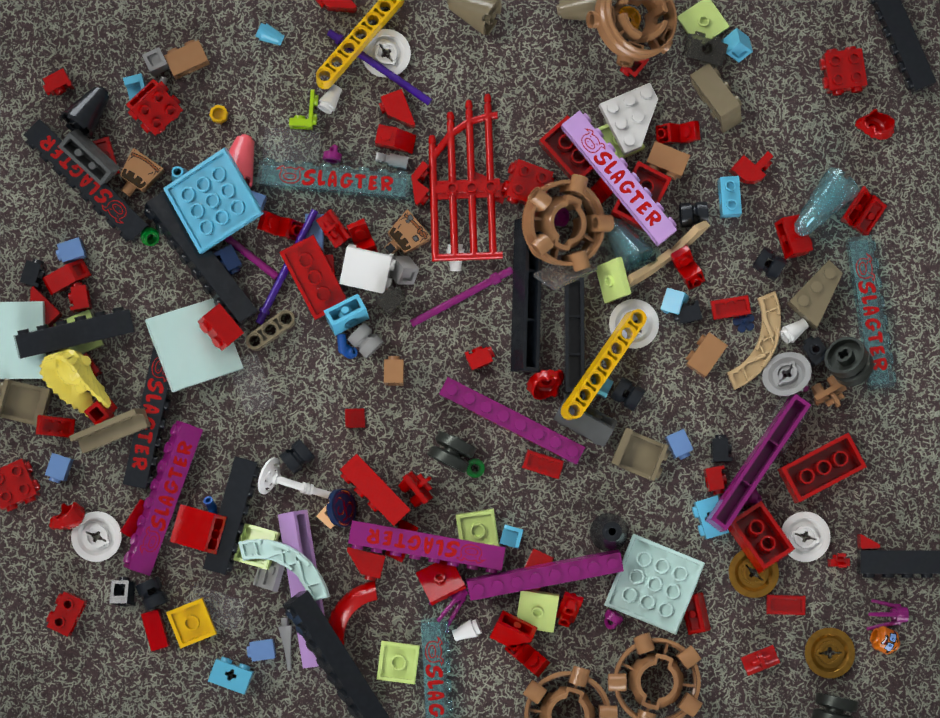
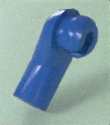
[337,334,358,359]
[203,496,218,514]

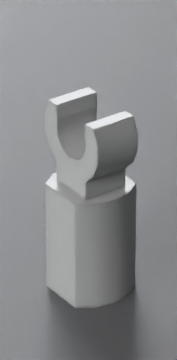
[375,152,409,170]

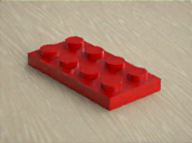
[279,234,347,320]

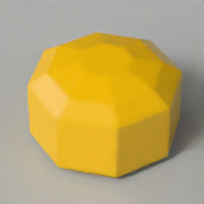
[209,105,229,124]

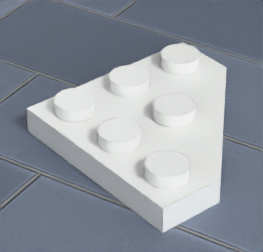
[599,83,658,155]

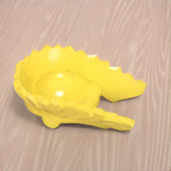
[39,348,111,418]

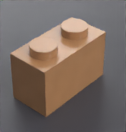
[164,40,210,80]
[646,141,690,180]
[685,332,728,378]
[384,356,404,386]

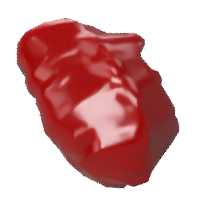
[855,109,895,140]
[526,369,564,400]
[49,502,85,530]

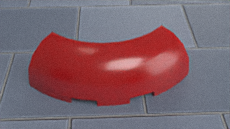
[328,581,378,645]

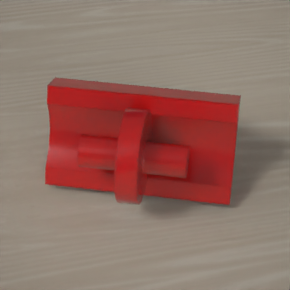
[316,209,351,248]
[398,471,433,507]
[556,591,584,627]
[740,645,780,676]

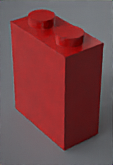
[170,504,227,554]

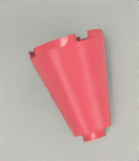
[229,134,255,188]

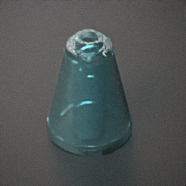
[606,218,653,272]

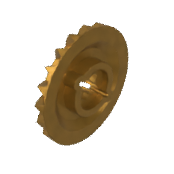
[728,550,779,598]
[804,628,855,678]

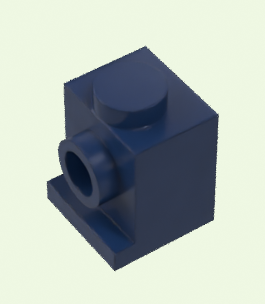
[214,244,243,276]

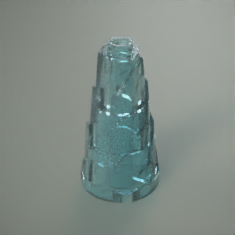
[794,167,859,236]

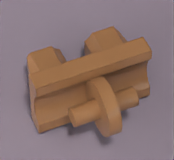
[811,375,847,408]

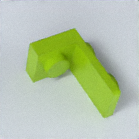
[289,89,319,130]

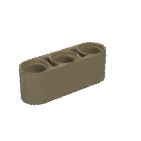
[246,310,296,351]

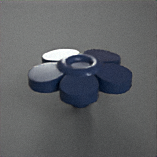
[733,314,754,333]

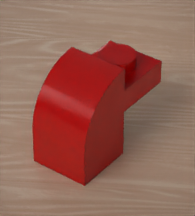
[729,151,773,184]

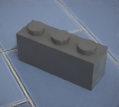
[58,129,120,186]
[553,393,618,447]

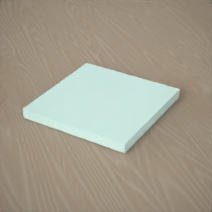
[145,298,243,392]
[0,301,46,379]
[604,534,705,635]

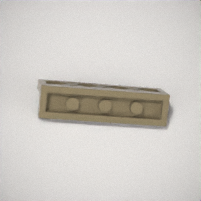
[69,408,151,454]

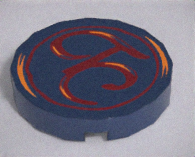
[326,488,357,528]

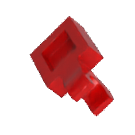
[827,553,850,568]

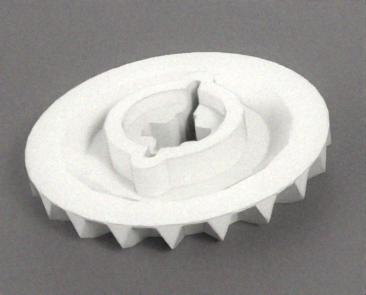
[363,29,411,78]
[609,299,659,349]
[71,511,122,562]
[781,512,831,562]

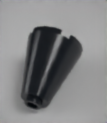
[59,86,109,139]
[590,513,628,551]

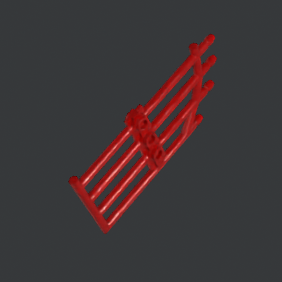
[428,94,503,262]

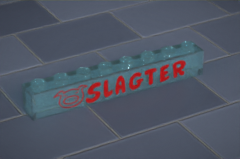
[257,158,411,200]
[845,235,896,391]
[421,617,453,718]

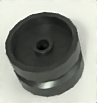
[824,337,874,386]
[427,431,476,473]
[811,692,859,718]

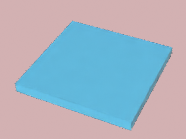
[163,147,264,254]

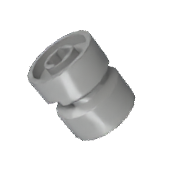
[347,323,384,359]

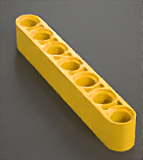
[316,0,405,89]
[561,309,647,420]

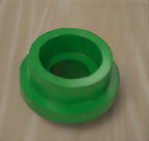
[140,227,159,246]
[466,458,485,478]

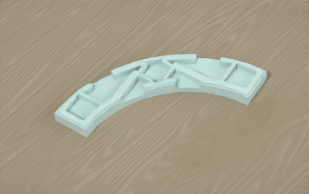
[238,539,330,601]

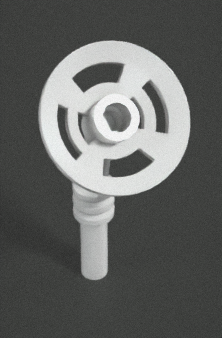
[258,457,331,499]

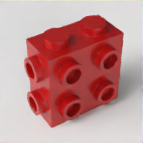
[819,46,868,96]
[126,79,183,136]
[502,159,554,207]
[0,459,41,512]

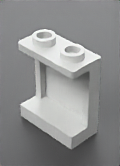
[339,244,396,294]

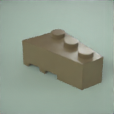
[690,63,742,133]
[786,260,843,330]

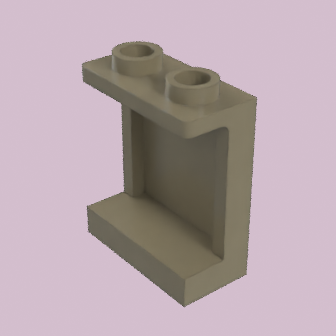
[0,378,53,426]
[610,428,670,482]

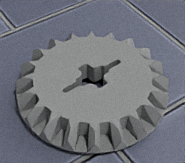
[762,352,812,398]

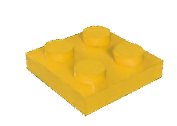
[166,598,217,649]

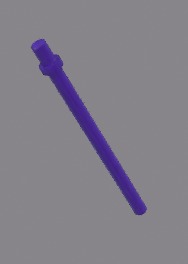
[327,29,432,105]
[255,209,318,325]

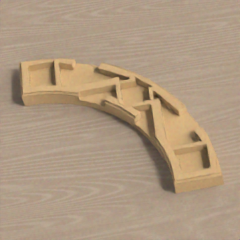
[627,221,710,288]
[727,291,781,390]

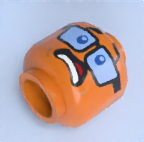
[870,626,900,654]

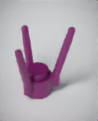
[429,589,469,627]
[866,599,909,631]

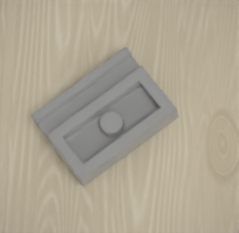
[253,561,285,592]

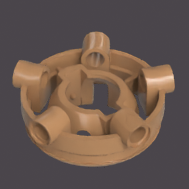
[586,0,677,67]
[522,174,614,271]
[608,632,703,718]
[523,666,618,718]

